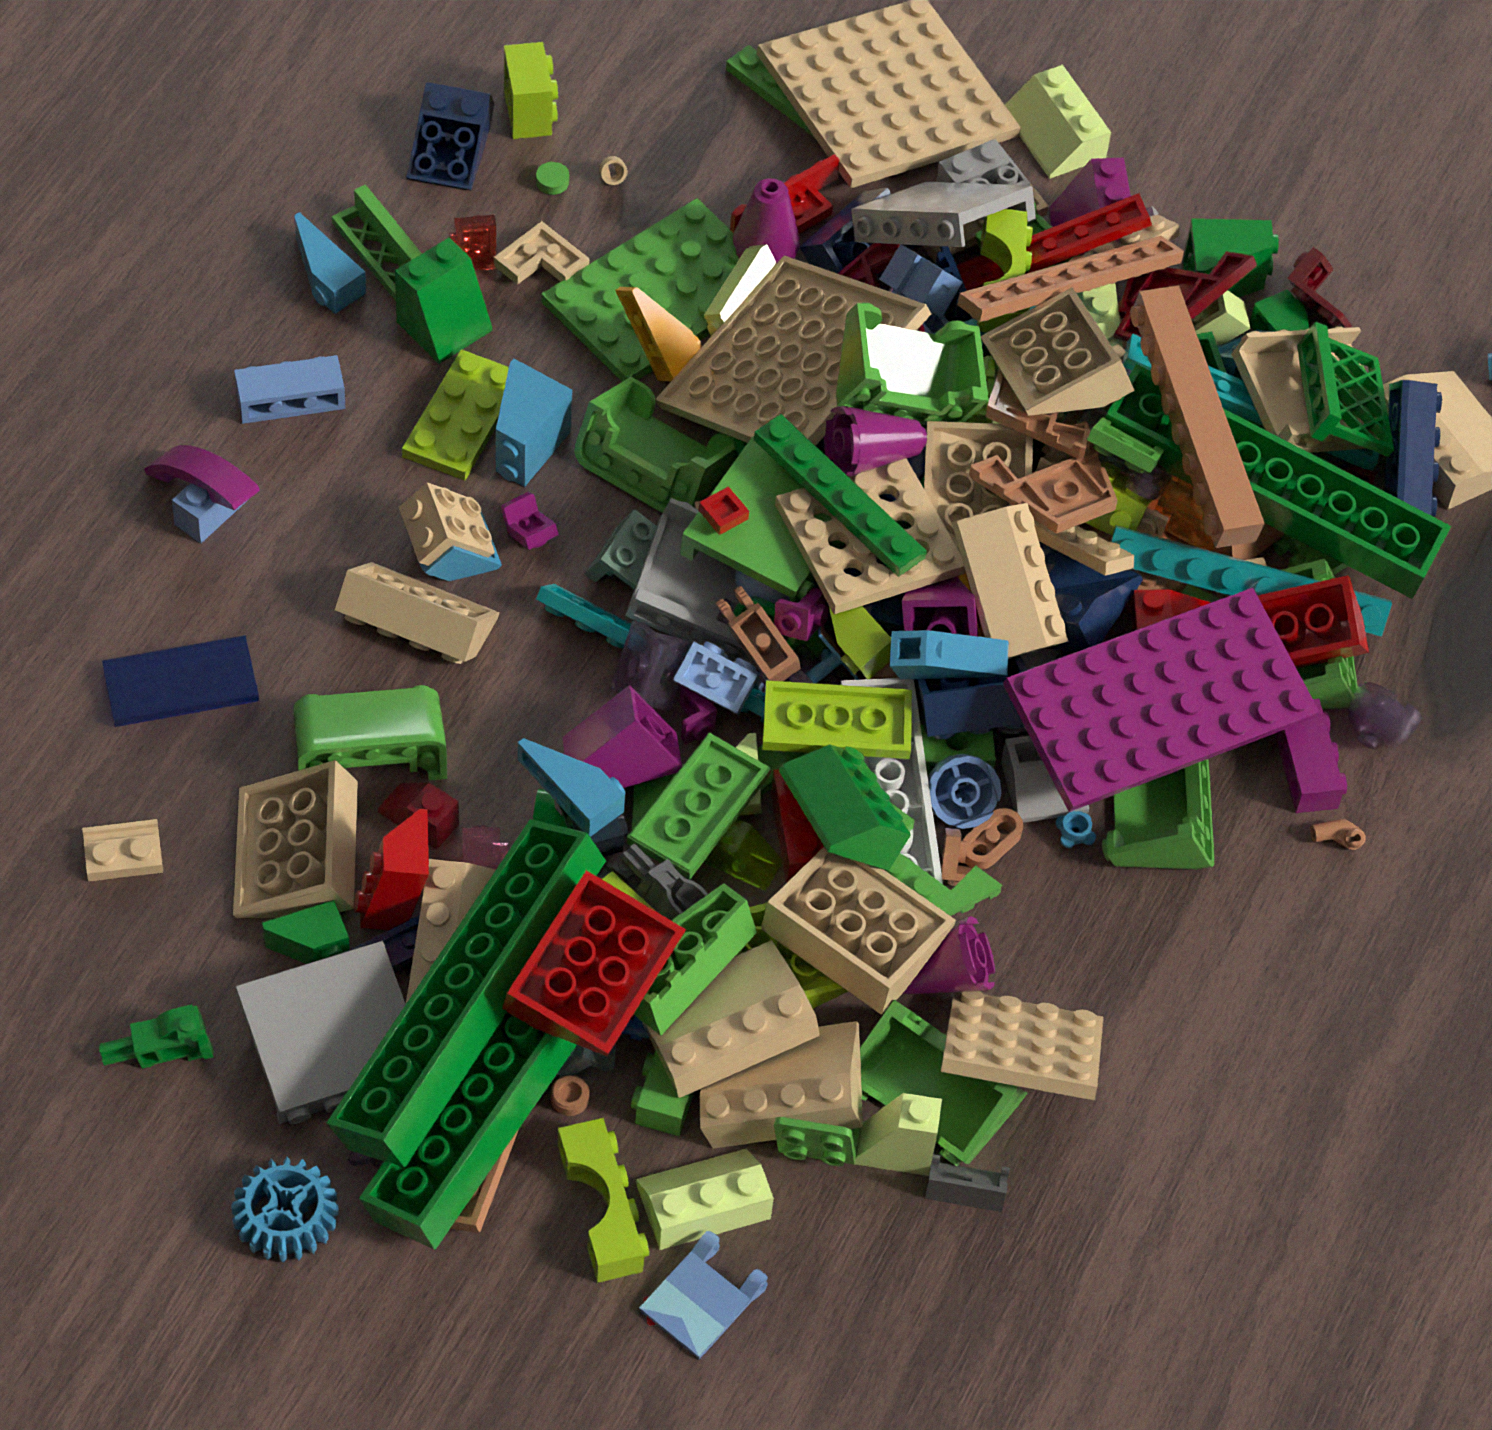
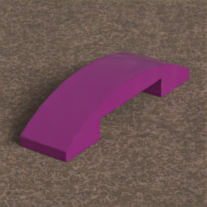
[144,445,260,510]

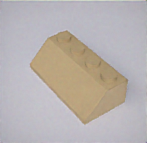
[952,503,1068,659]
[335,562,500,664]

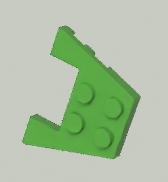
[885,803,1002,916]

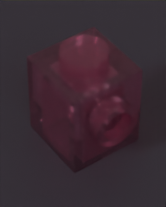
[462,825,508,869]

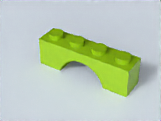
[977,209,1033,333]
[558,1118,649,1283]

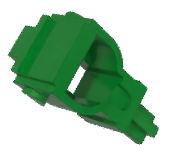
[99,1004,214,1069]

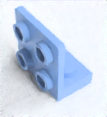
[673,641,764,715]

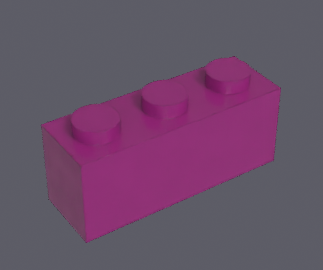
[1274,699,1347,813]

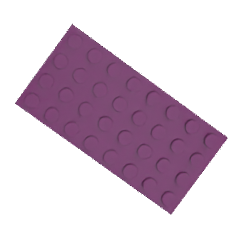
[1003,588,1320,812]

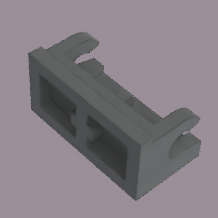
[925,1154,1010,1212]

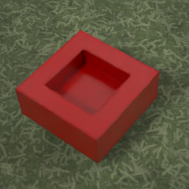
[698,486,750,535]

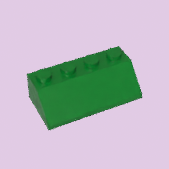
[778,744,911,871]

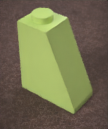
[704,244,776,336]
[855,1093,942,1176]

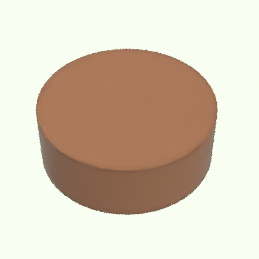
[551,1075,589,1116]

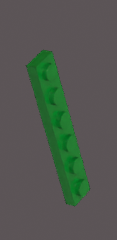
[754,414,927,577]

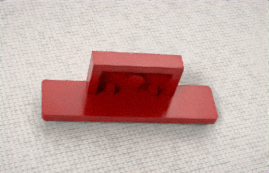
[730,154,840,234]

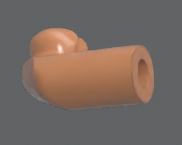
[1310,819,1366,850]

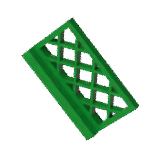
[1297,322,1394,457]

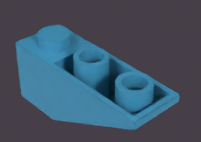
[890,630,1009,680]

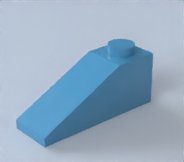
[294,212,366,314]
[518,738,625,837]

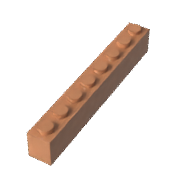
[1130,285,1264,548]

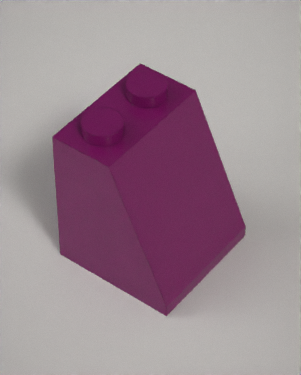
[1049,158,1131,256]
[902,576,978,637]
[562,685,682,788]

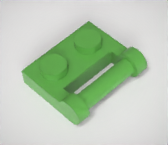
[1087,417,1165,473]

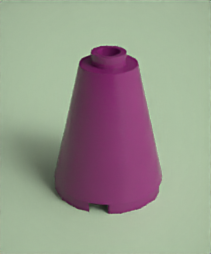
[733,178,800,264]
[824,406,927,477]
[902,916,995,994]

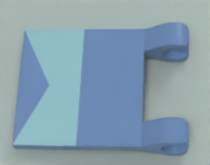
[639,1231,768,1359]

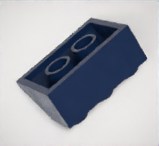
[799,188,917,280]

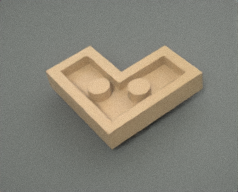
[494,221,589,285]

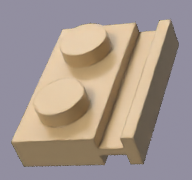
[82,819,163,882]

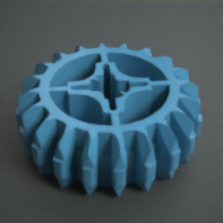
[231,1157,339,1263]

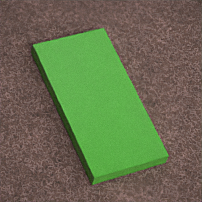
[627,733,771,880]

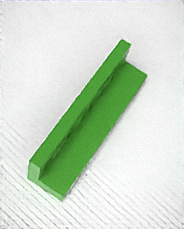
[332,185,422,301]

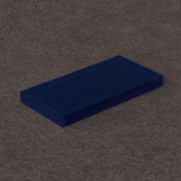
[102,635,259,727]

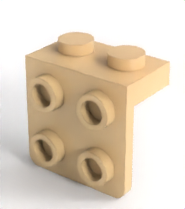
[399,482,495,566]

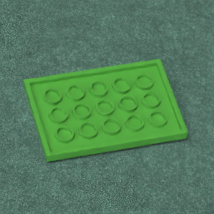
[541,198,739,382]

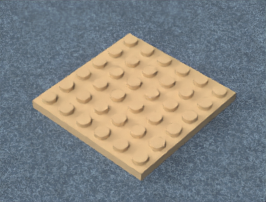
[756,0,1021,188]
[655,256,931,446]

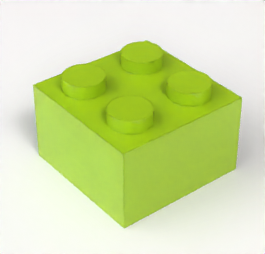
[504,42,558,139]

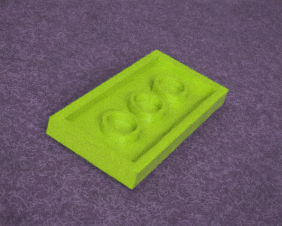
[402,349,509,481]
[762,680,912,759]

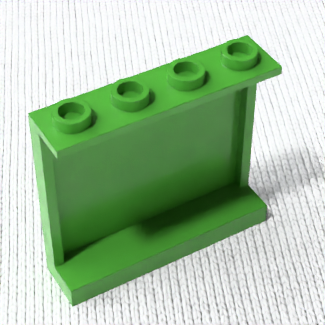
[680,436,845,603]

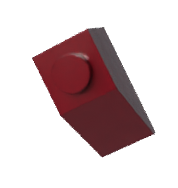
[378,782,459,850]

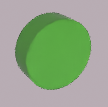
[536,162,569,195]

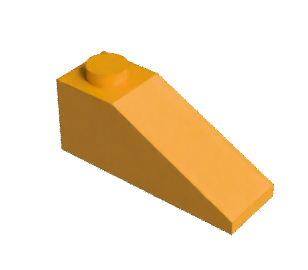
[615,287,702,381]

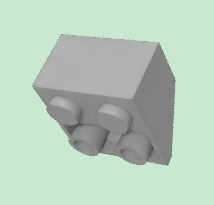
[936,139,1030,185]
[1001,736,1089,823]

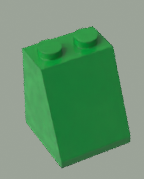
[1182,218,1279,298]
[395,237,492,364]

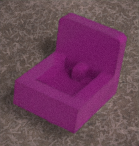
[501,492,559,550]
[774,587,829,641]
[679,686,717,744]

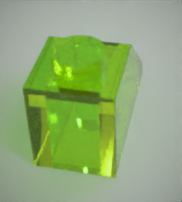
[703,819,782,891]

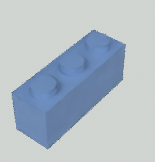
[234,355,345,424]

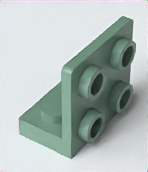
[584,509,657,589]

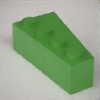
[634,883,757,1036]

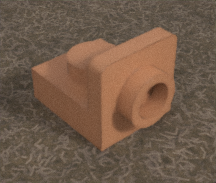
[941,828,973,886]

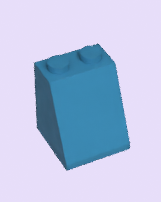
[496,359,572,487]

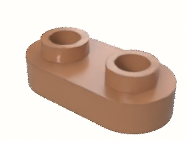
[963,808,1023,869]

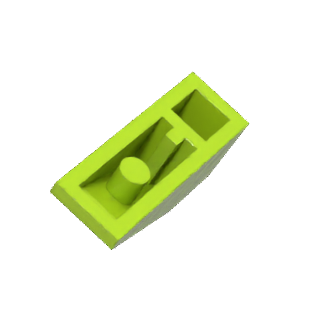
[828,604,891,679]

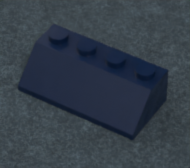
[1384,380,1442,517]

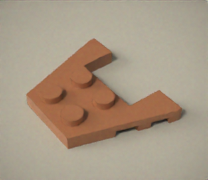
[985,369,1091,459]
[969,421,1117,534]

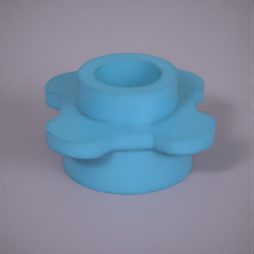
[1056,811,1096,848]

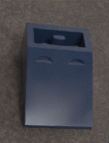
[406,82,495,191]

